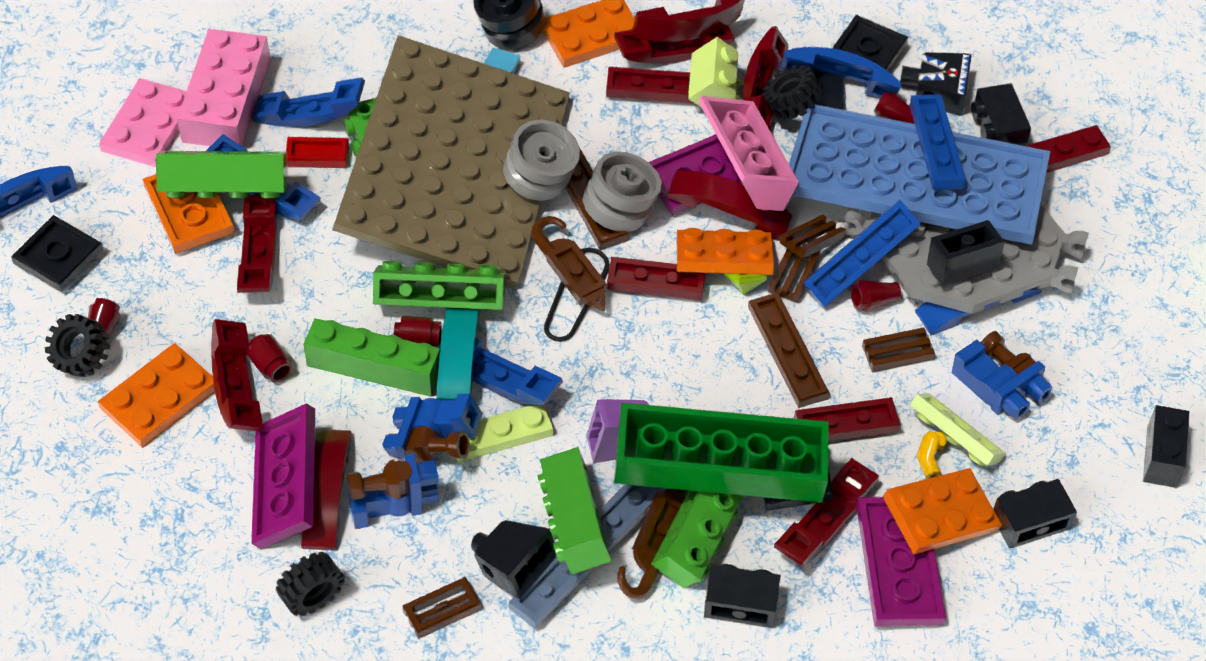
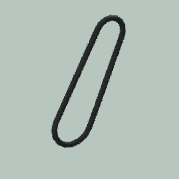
[544,247,609,342]

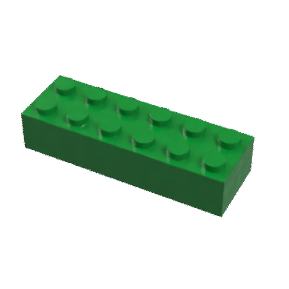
[614,402,829,503]

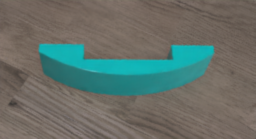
[436,308,480,400]

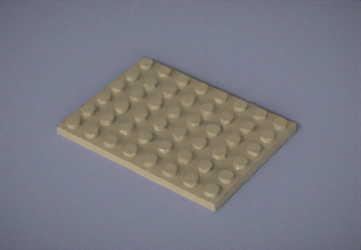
[332,35,570,290]

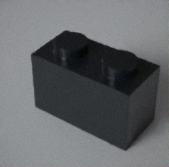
[971,83,1031,146]
[927,220,1005,286]
[1143,405,1190,488]
[993,479,1077,549]
[703,564,781,628]

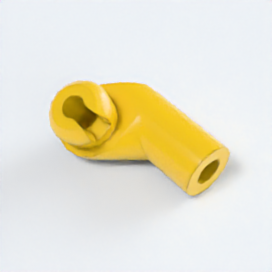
[917,431,947,479]

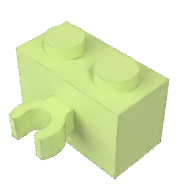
[688,37,744,108]

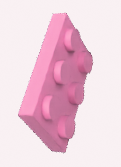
[99,78,186,167]

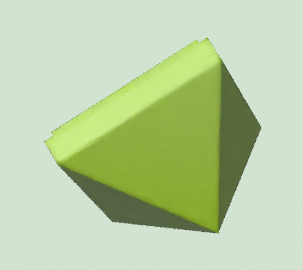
[723,273,767,295]

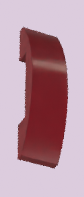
[632,0,745,42]
[614,26,735,64]
[743,26,789,131]
[667,170,792,241]
[237,194,277,293]
[211,319,263,432]
[301,429,352,551]
[774,458,880,566]

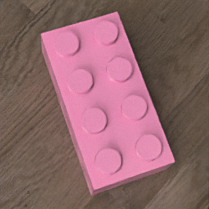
[177,29,271,146]

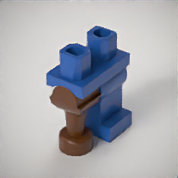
[951,331,1053,420]
[382,394,483,463]
[347,453,439,529]

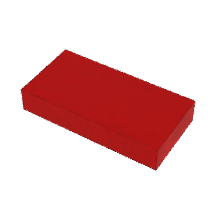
[286,137,349,168]

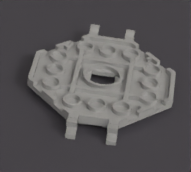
[844,204,1089,314]

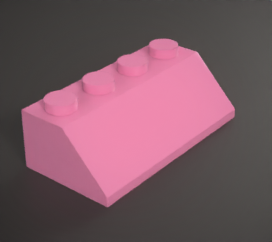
[698,96,799,211]

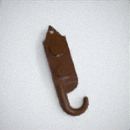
[531,216,607,311]
[617,488,685,599]

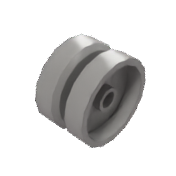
[503,119,580,201]
[583,152,662,232]

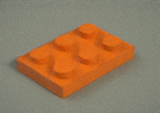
[543,0,635,68]
[142,174,235,254]
[676,228,774,275]
[98,343,215,448]
[882,468,1002,555]

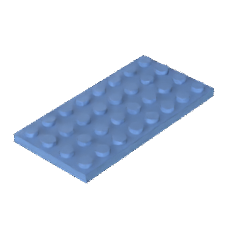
[789,104,1050,245]

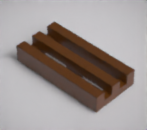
[780,214,846,259]
[768,244,821,303]
[862,327,935,372]
[402,577,481,639]

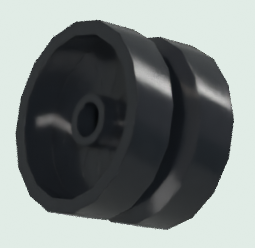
[474,0,546,50]

